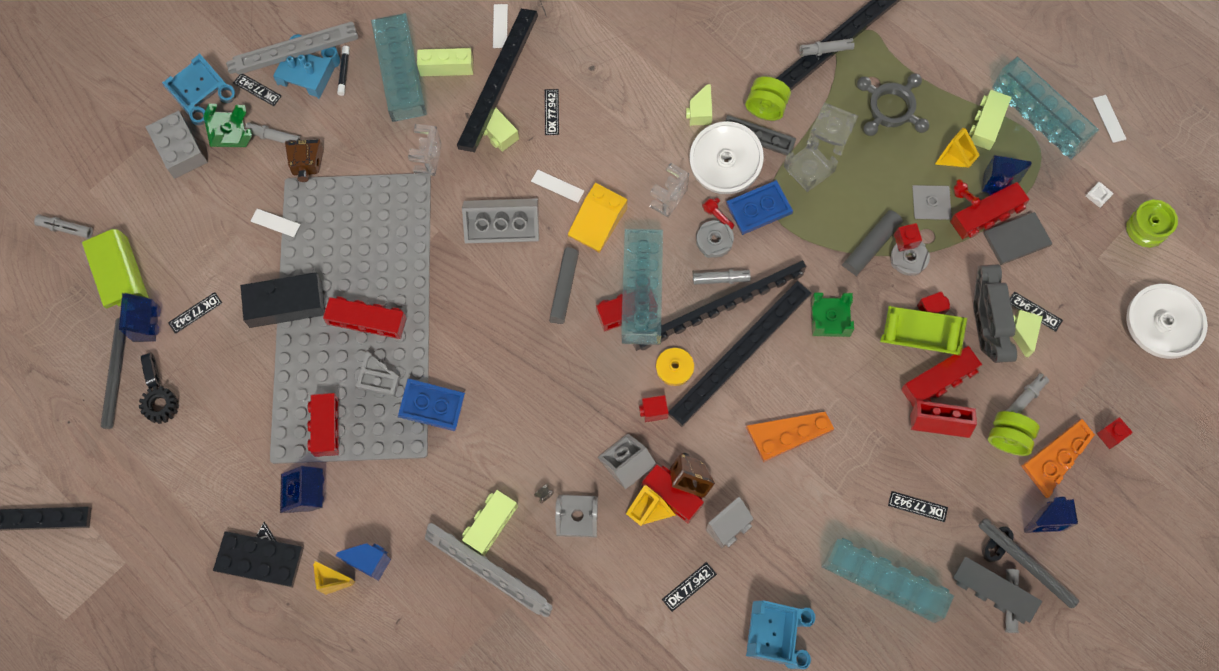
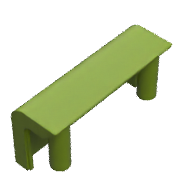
[82,229,149,309]
[880,306,968,355]

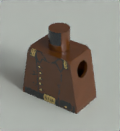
[285,139,324,182]
[670,453,715,498]

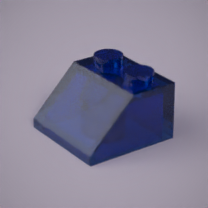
[982,155,1032,195]
[119,293,161,342]
[280,466,324,513]
[1024,497,1078,533]

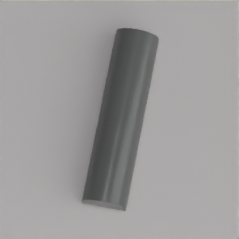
[725,115,796,157]
[842,210,903,277]
[549,247,579,324]

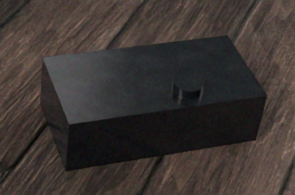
[240,272,325,328]

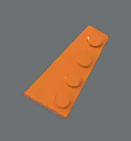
[746,412,834,462]
[1021,419,1095,498]

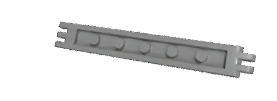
[226,22,358,74]
[425,523,553,617]

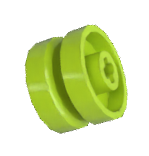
[745,76,791,121]
[1126,199,1178,248]
[988,411,1040,456]

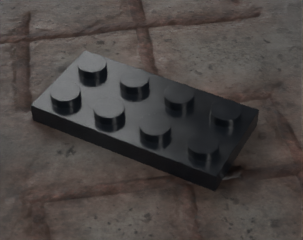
[213,531,304,588]

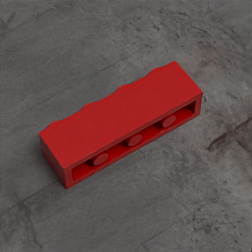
[950,182,1030,240]
[323,296,407,339]
[901,346,983,407]

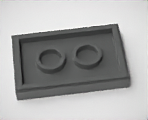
[983,212,1053,265]

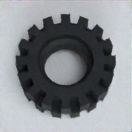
[139,386,179,424]

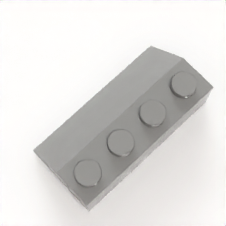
[462,199,539,243]

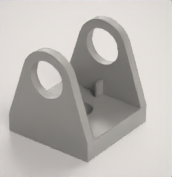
[555,495,598,538]

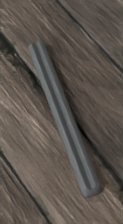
[100,318,127,429]
[978,518,1079,608]

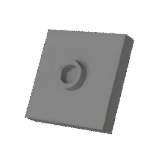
[913,185,952,220]

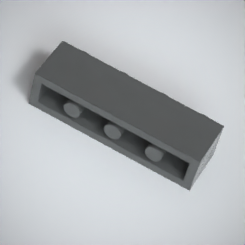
[953,557,1043,624]

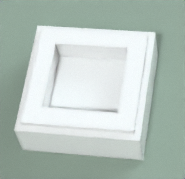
[1086,182,1114,208]

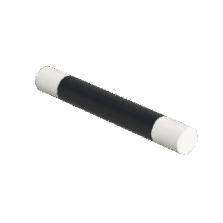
[337,46,350,96]

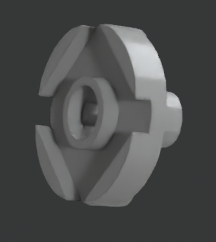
[696,220,734,258]
[891,242,930,276]

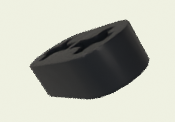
[140,352,161,389]
[982,527,1014,562]

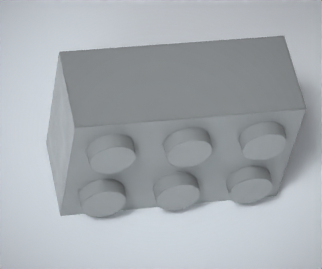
[145,110,208,179]

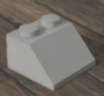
[598,434,656,489]
[706,497,753,548]

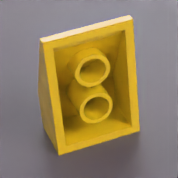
[568,183,628,253]

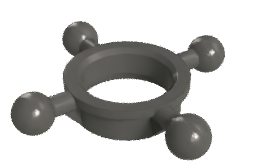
[857,73,929,136]

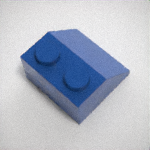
[336,543,391,581]

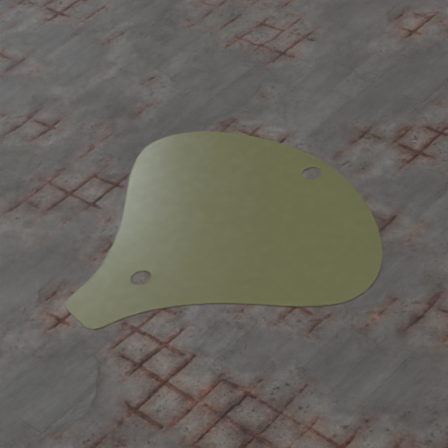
[772,30,1042,256]

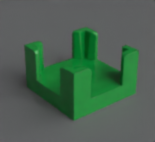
[203,103,252,147]
[811,293,854,337]

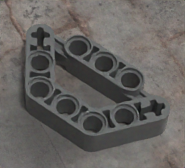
[973,264,1017,363]

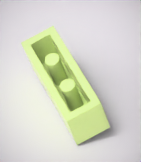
[417,48,473,76]
[969,90,1012,150]
[462,490,518,556]

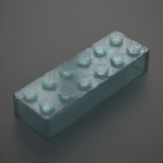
[371,13,427,122]
[992,56,1099,160]
[621,229,663,345]
[822,538,954,623]

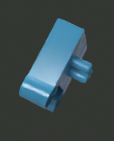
[273,34,341,99]
[162,53,235,126]
[746,600,815,669]

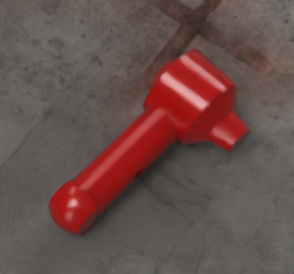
[953,179,981,207]
[702,197,734,229]

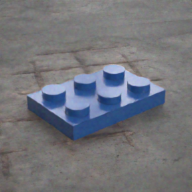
[726,180,793,235]
[398,379,465,431]

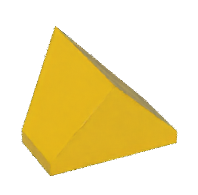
[935,128,980,168]
[626,485,676,526]
[313,561,355,595]

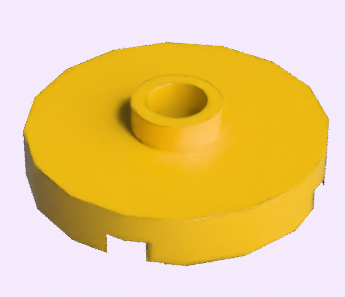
[656,348,694,386]

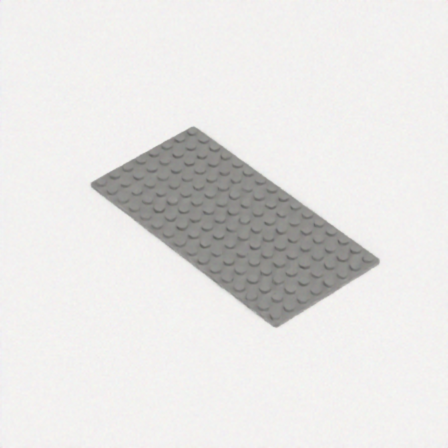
[270,173,431,464]

